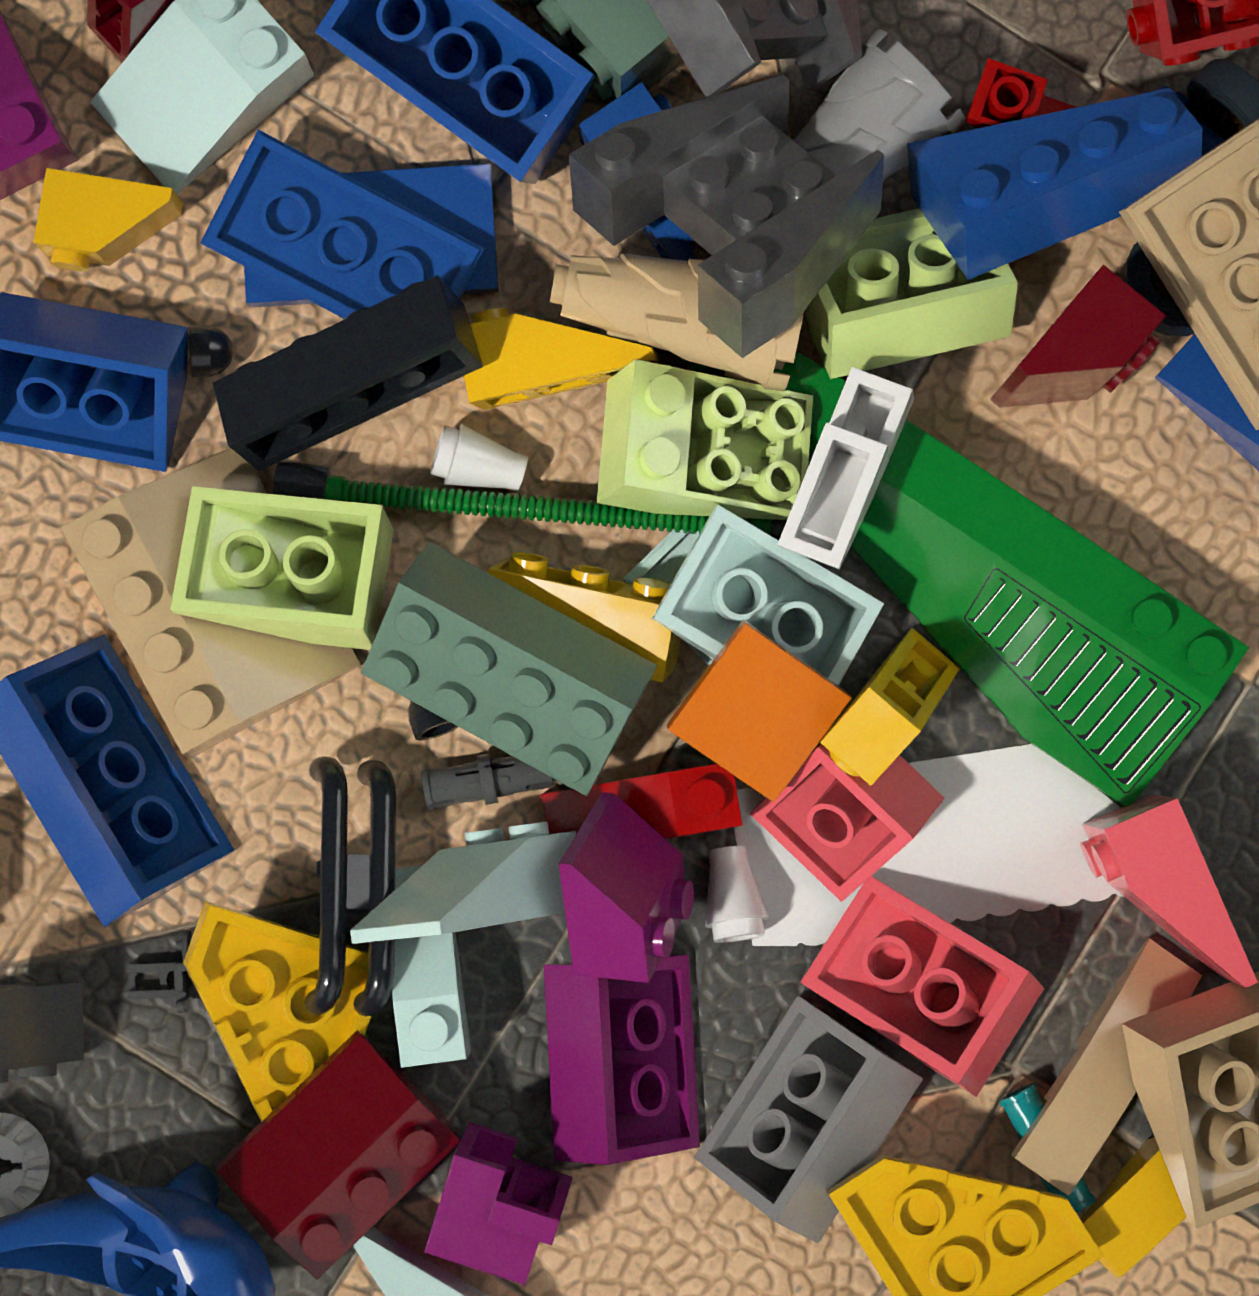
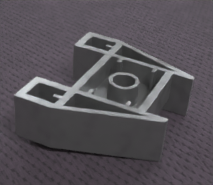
[647,0,862,98]
[569,75,884,358]

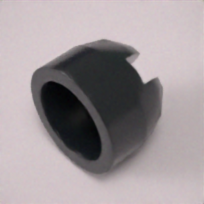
[188,326,234,378]
[408,701,458,741]

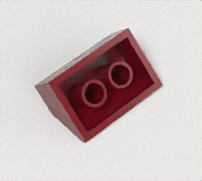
[990,264,1166,408]
[215,1030,461,1280]

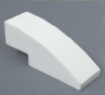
[777,367,914,570]

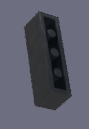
[212,275,483,471]

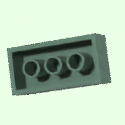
[512,0,679,103]
[361,541,658,796]

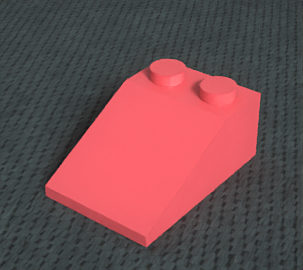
[1080,794,1258,988]
[800,876,1045,1097]

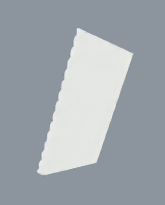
[734,744,1124,947]

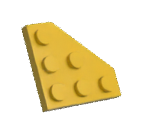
[183,901,371,1122]
[827,1155,1104,1296]

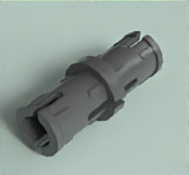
[421,753,554,811]

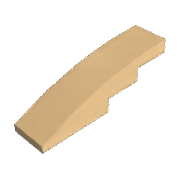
[1011,938,1203,1196]

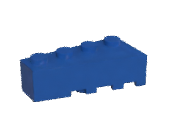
[907,88,1203,280]

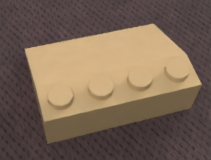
[60,448,362,756]
[1122,971,1259,1228]

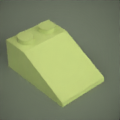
[170,486,394,650]

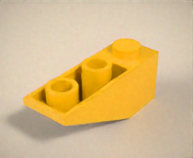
[488,552,681,683]

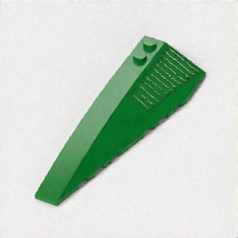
[680,351,1249,807]

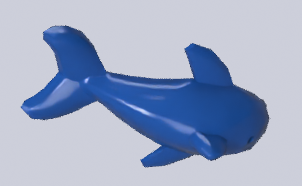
[0,1162,276,1296]

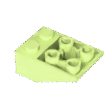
[597,359,813,520]

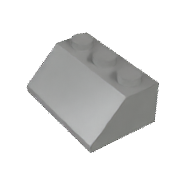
[694,996,923,1243]

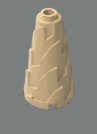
[550,253,804,391]

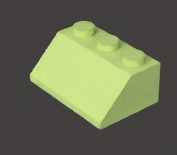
[805,208,1018,379]

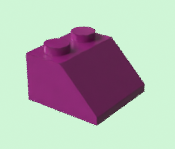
[558,792,694,983]

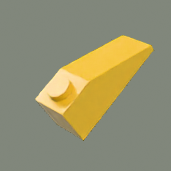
[464,308,665,410]
[820,628,960,786]

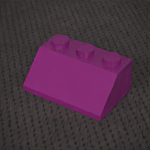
[544,954,700,1165]

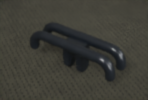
[304,756,396,1017]

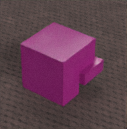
[424,1122,573,1285]

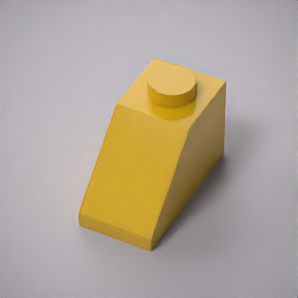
[33,168,183,272]

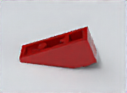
[541,764,743,839]

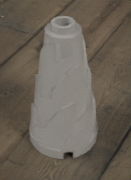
[793,29,966,182]

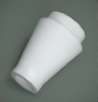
[430,424,528,492]
[705,846,769,943]

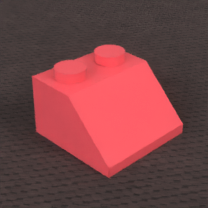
[750,733,945,902]

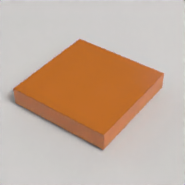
[666,619,852,803]

